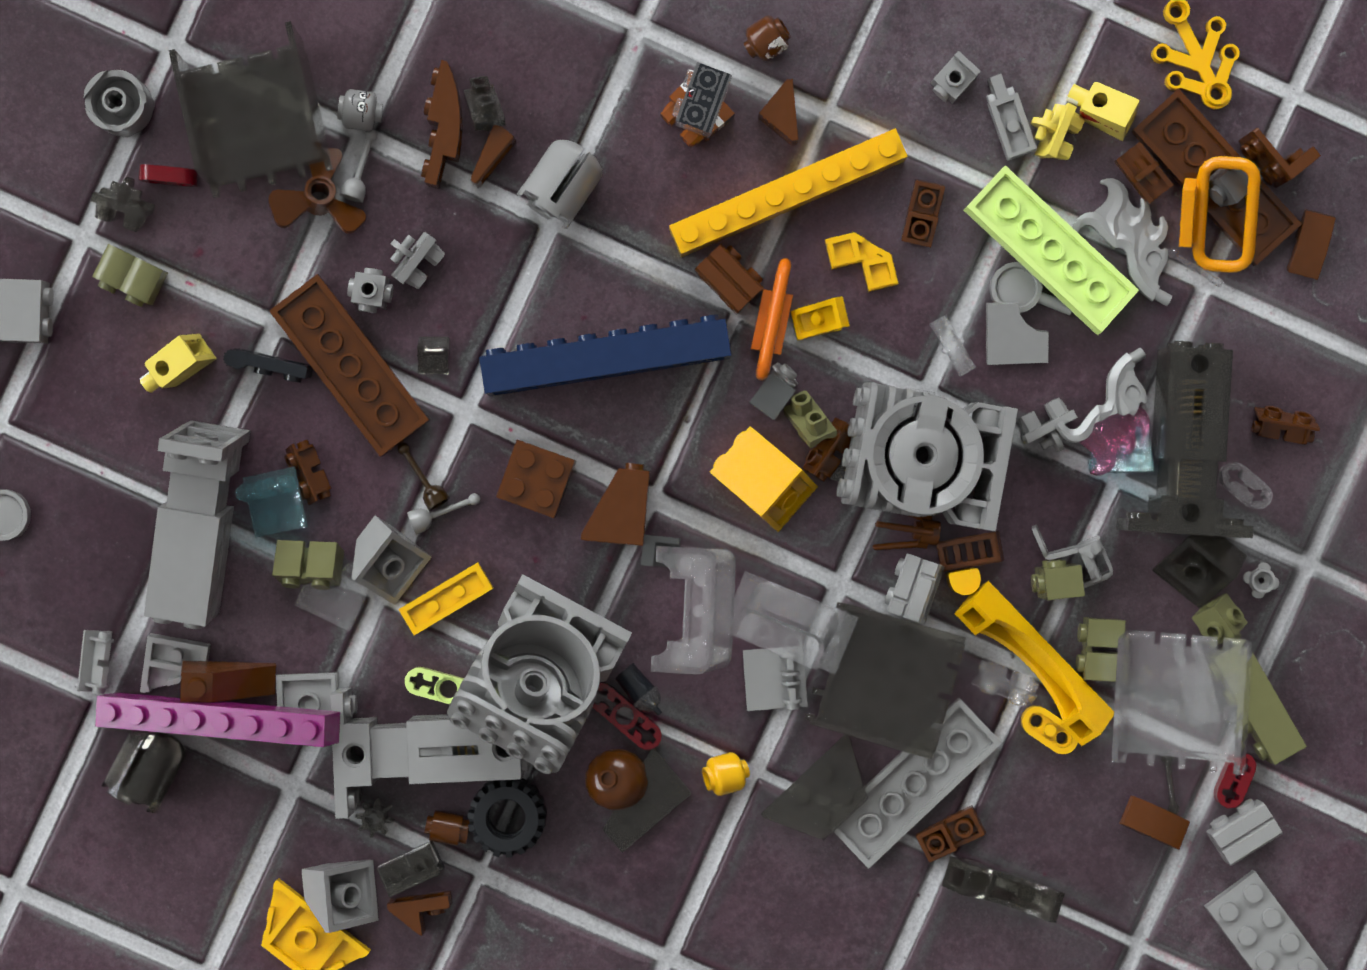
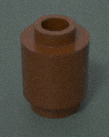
[424,810,470,846]

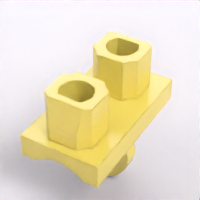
[1031,103,1085,160]

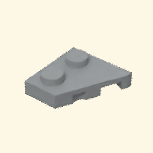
[140,633,211,693]

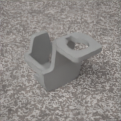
[1032,524,1113,589]

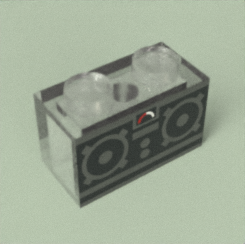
[672,62,732,138]

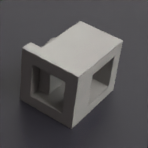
[930,51,981,104]

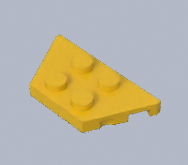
[261,878,371,970]

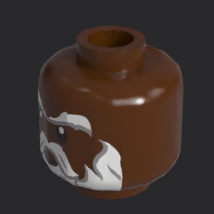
[744,15,791,62]

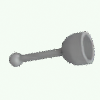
[339,129,377,203]
[407,493,480,535]

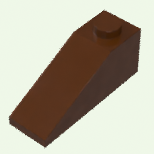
[180,661,276,703]

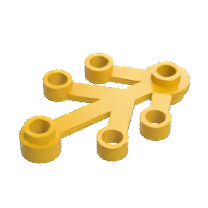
[1151,0,1240,110]

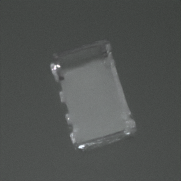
[651,545,736,675]

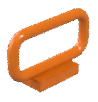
[751,258,793,381]

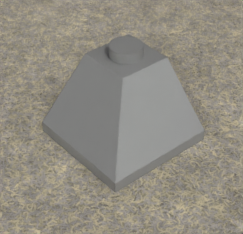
[352,515,432,605]
[302,860,379,933]

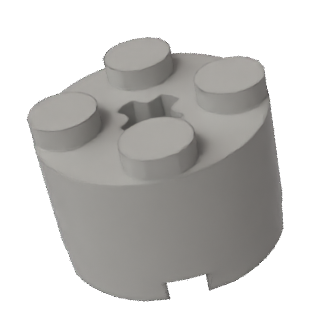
[84,69,155,137]

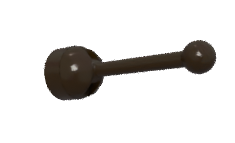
[397,443,450,511]

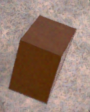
[758,79,798,145]

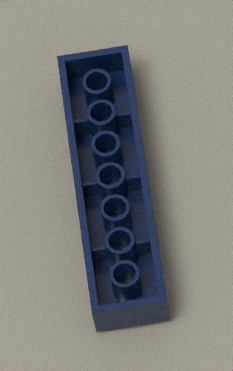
[479,314,731,396]

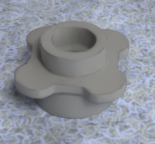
[769,362,798,388]
[1243,562,1279,598]

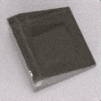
[417,337,450,374]

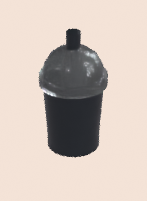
[615,663,662,716]

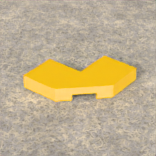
[824,232,899,292]

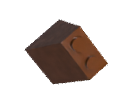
[581,463,650,546]

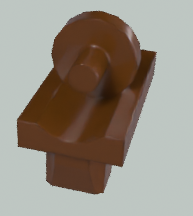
[1114,142,1174,205]

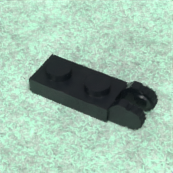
[223,348,313,383]

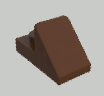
[387,890,453,936]

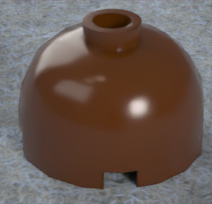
[585,749,648,810]

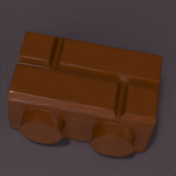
[694,244,764,315]

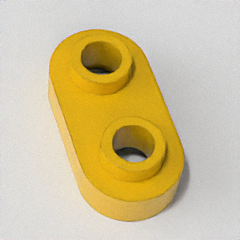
[1021,706,1078,754]

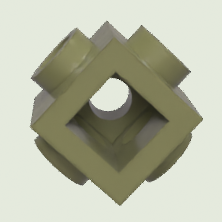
[1192,593,1248,647]

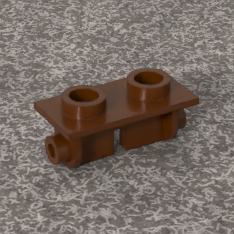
[1251,406,1320,445]
[802,417,851,482]
[284,439,332,505]

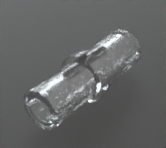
[929,315,976,377]

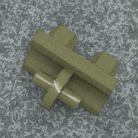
[783,391,837,449]

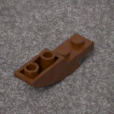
[421,60,463,189]

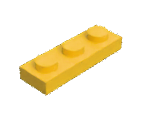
[398,562,494,635]

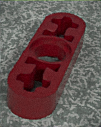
[592,682,662,750]

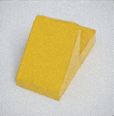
[791,296,850,340]

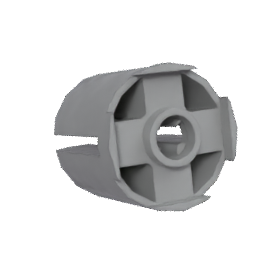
[517,140,602,229]

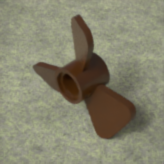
[268,148,366,234]

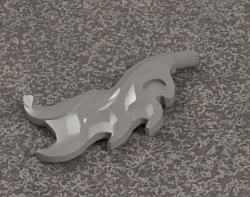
[1072,178,1172,306]

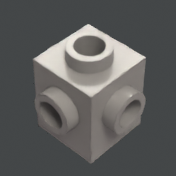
[347,268,394,313]

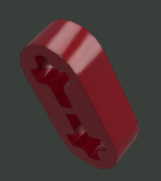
[139,164,198,187]
[1213,751,1256,808]

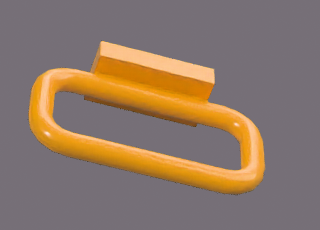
[1179,156,1261,273]

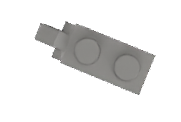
[986,74,1037,161]

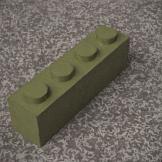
[1207,638,1307,765]

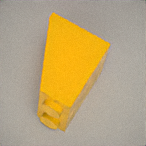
[710,426,818,532]

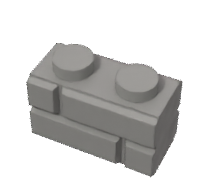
[885,553,945,624]
[1206,799,1283,866]

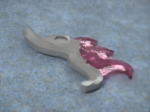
[1055,348,1150,476]

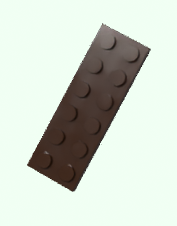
[1131,88,1302,266]
[269,274,430,457]

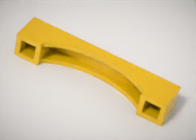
[954,580,1115,746]

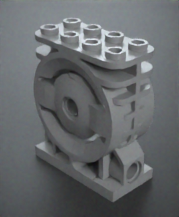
[836,382,1018,531]
[447,574,632,774]

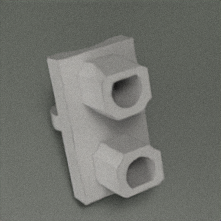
[390,232,445,289]
[1018,398,1078,452]

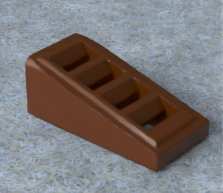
[471,122,516,188]
[936,531,1004,572]

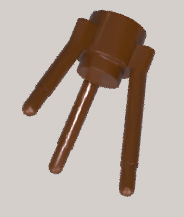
[872,516,941,550]

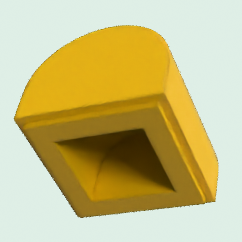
[945,567,981,595]

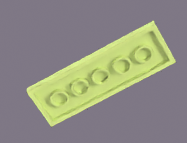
[964,165,1139,335]

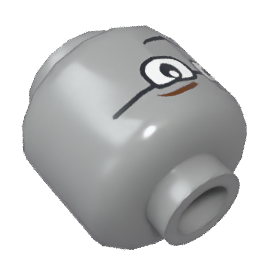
[337,89,383,131]

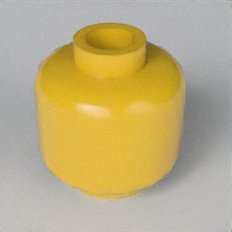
[702,752,750,796]

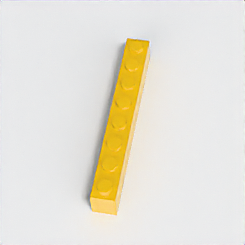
[669,128,908,258]

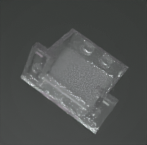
[722,571,859,674]

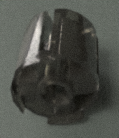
[101,730,186,813]

